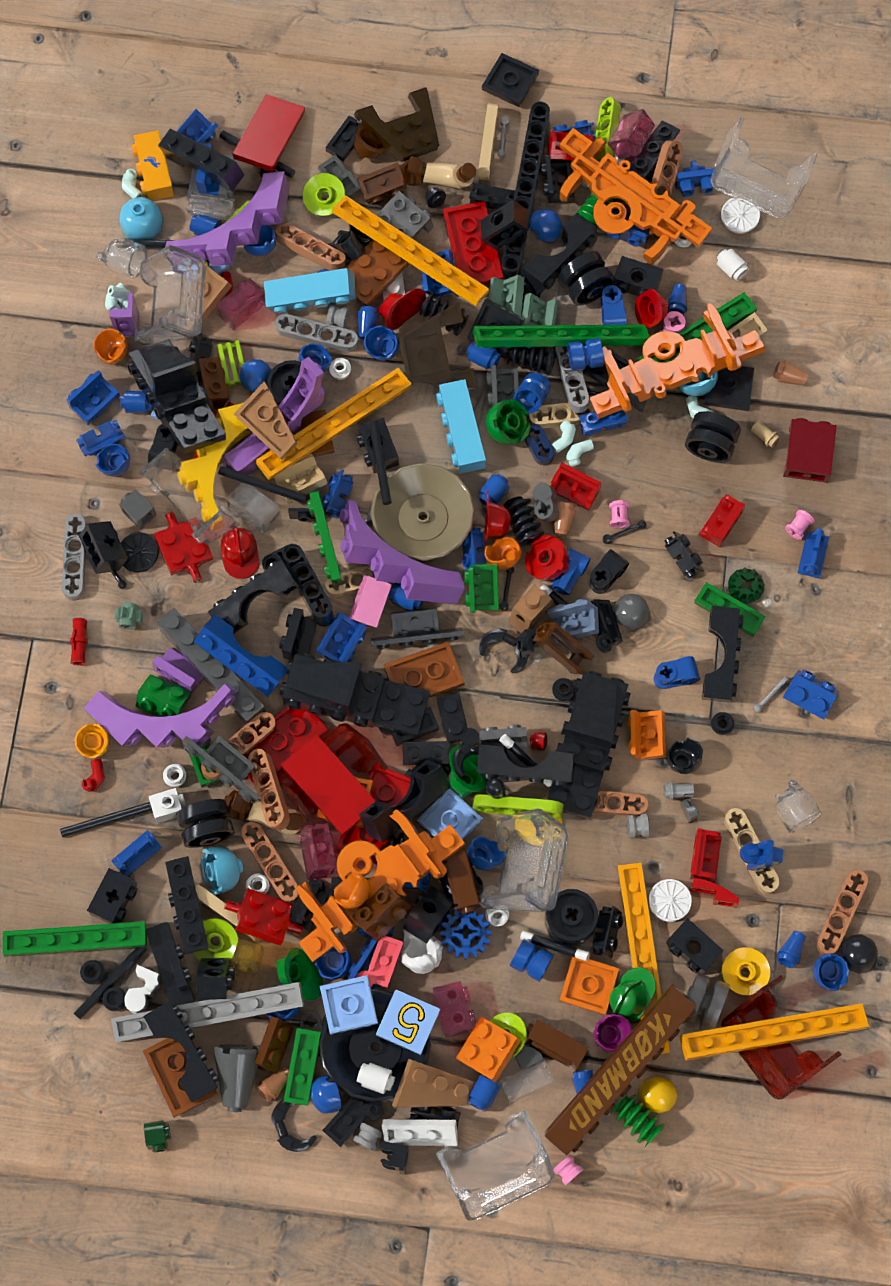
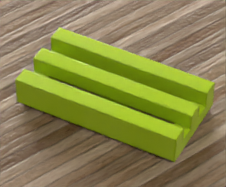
[217,340,244,387]

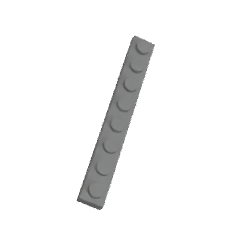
[111,982,305,1042]

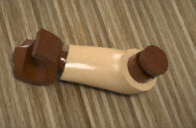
[399,156,476,189]
[224,790,303,835]

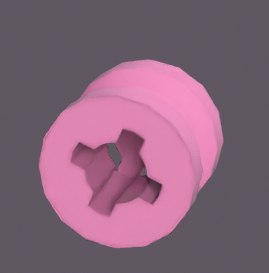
[662,311,686,333]
[553,1154,584,1186]

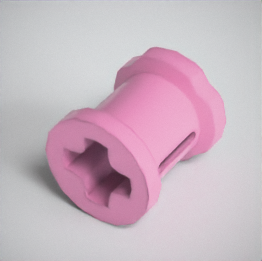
[609,500,630,529]
[785,510,815,540]

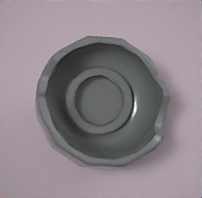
[614,594,650,630]

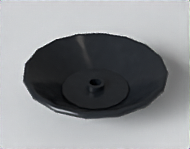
[319,989,431,1102]

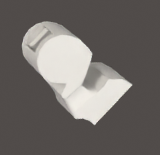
[125,965,161,1014]

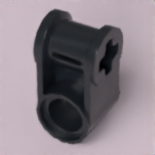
[328,230,365,261]
[148,424,178,469]
[589,549,630,594]

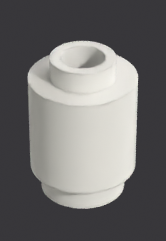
[717,249,749,281]
[357,1063,395,1094]

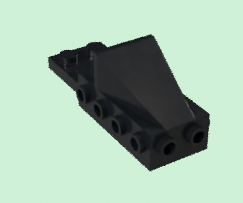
[127,339,226,454]
[280,653,430,737]
[547,671,631,820]

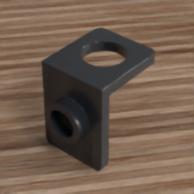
[288,488,321,522]

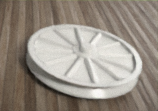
[721,197,760,234]
[648,879,692,922]

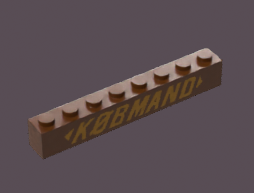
[544,984,696,1156]

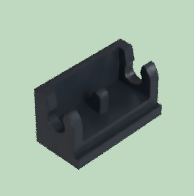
[380,1141,409,1175]

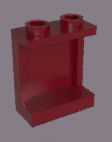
[783,418,837,483]

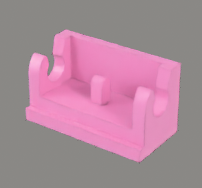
[349,576,392,628]

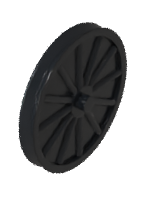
[121,532,159,573]

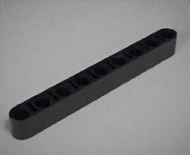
[502,101,550,279]

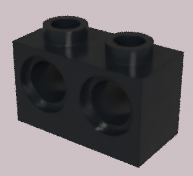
[196,958,235,1000]

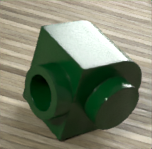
[144,1120,171,1152]

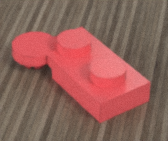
[355,936,404,989]

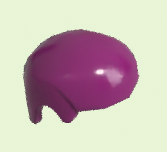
[594,1014,632,1052]

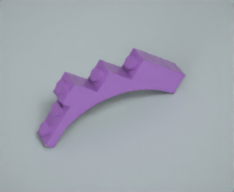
[165,172,290,266]
[222,357,325,483]
[340,500,465,604]
[84,684,238,749]

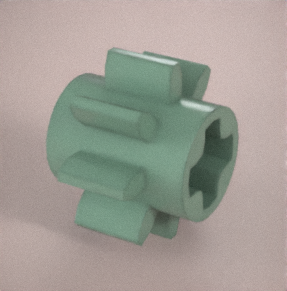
[114,602,144,630]

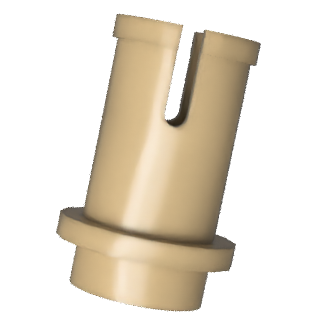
[751,420,780,448]

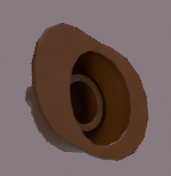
[354,120,387,160]

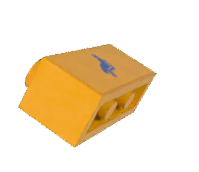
[132,130,174,201]

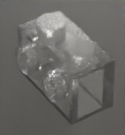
[226,482,280,533]

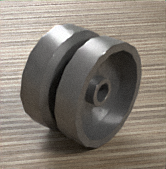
[682,972,730,1031]

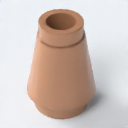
[773,361,808,386]
[554,502,576,537]
[256,1067,289,1102]

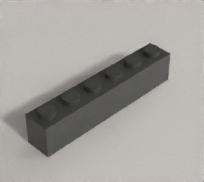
[157,608,266,725]

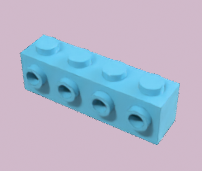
[264,268,356,314]
[436,379,486,474]

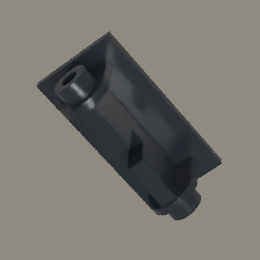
[469,182,515,209]
[188,333,213,382]
[664,531,704,578]
[402,741,450,765]
[290,878,331,931]
[591,906,623,958]
[409,1107,461,1130]

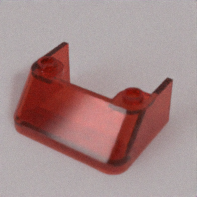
[276,723,388,826]
[721,975,842,1100]

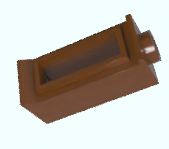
[532,622,594,675]
[444,848,481,915]
[525,1019,589,1071]

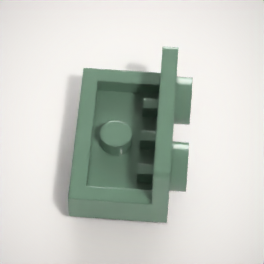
[489,275,525,316]
[521,293,558,326]

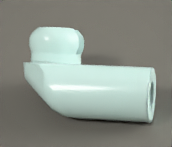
[122,169,143,199]
[105,283,126,310]
[108,285,131,309]
[686,396,713,418]
[551,421,576,454]
[566,439,594,467]

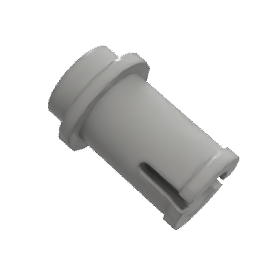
[663,782,694,800]

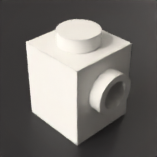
[149,788,187,823]

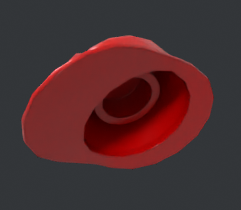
[378,288,426,330]
[635,289,670,328]
[483,489,511,542]
[220,527,259,579]

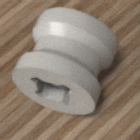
[326,304,349,328]
[627,813,649,839]
[353,1123,383,1152]

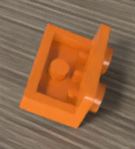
[628,710,666,760]

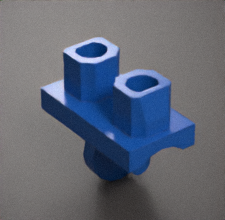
[675,160,717,197]
[740,839,783,871]

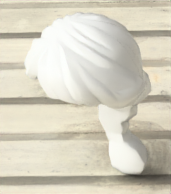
[400,918,443,974]

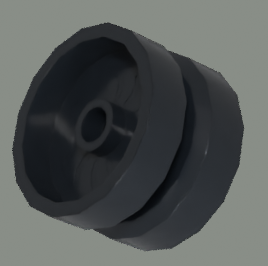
[558,251,615,306]
[267,360,301,406]
[685,411,741,463]
[176,799,235,848]
[545,889,598,946]

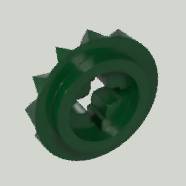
[728,567,765,603]

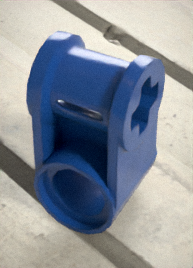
[600,285,627,325]
[653,656,700,689]

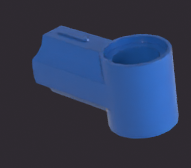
[552,548,591,596]

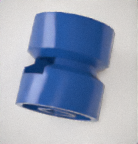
[568,338,604,371]
[513,373,551,413]
[510,938,554,982]

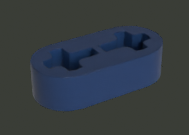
[524,424,554,466]

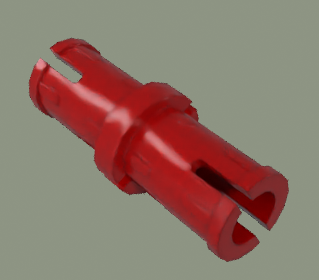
[70,618,88,666]

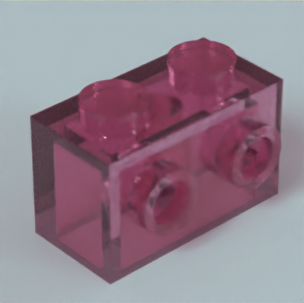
[608,109,655,159]
[217,278,266,331]
[299,823,337,880]
[433,981,476,1038]

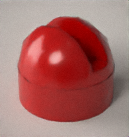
[530,731,547,751]

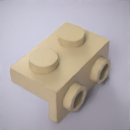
[274,453,328,503]

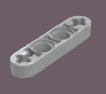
[275,314,358,352]
[554,346,589,413]
[62,514,87,601]

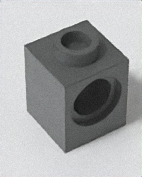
[119,489,157,530]

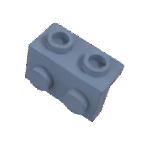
[547,599,599,643]

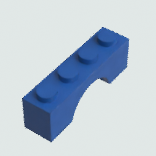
[194,614,287,697]

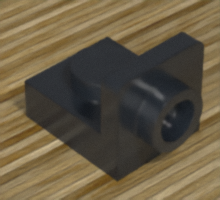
[517,628,552,658]

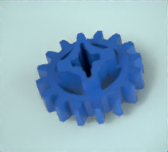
[440,909,492,960]

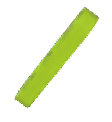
[595,97,621,162]
[473,794,563,819]

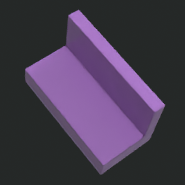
[110,293,139,336]
[152,648,203,694]

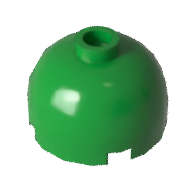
[485,399,530,445]

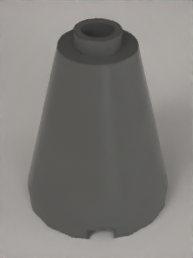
[214,1044,260,1112]

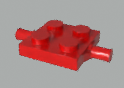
[154,512,213,583]
[224,888,304,946]

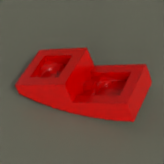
[690,878,739,908]

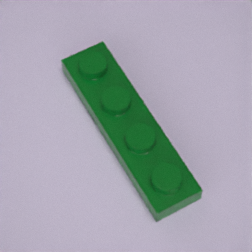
[307,491,343,584]

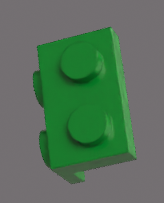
[465,563,499,613]
[136,674,191,717]

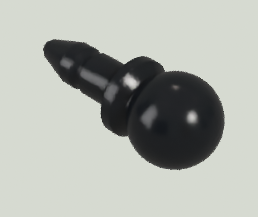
[486,778,506,799]

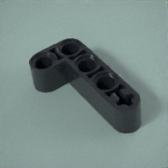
[262,544,334,627]

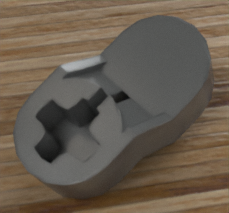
[532,482,559,522]

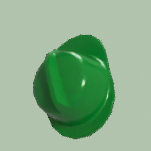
[448,745,486,798]
[276,948,323,1001]
[610,967,656,1023]

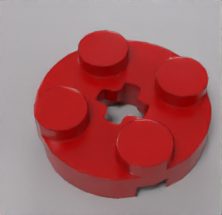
[525,535,569,581]

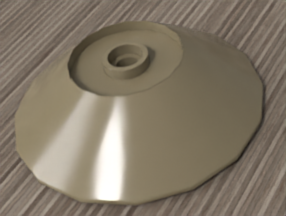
[371,463,475,561]

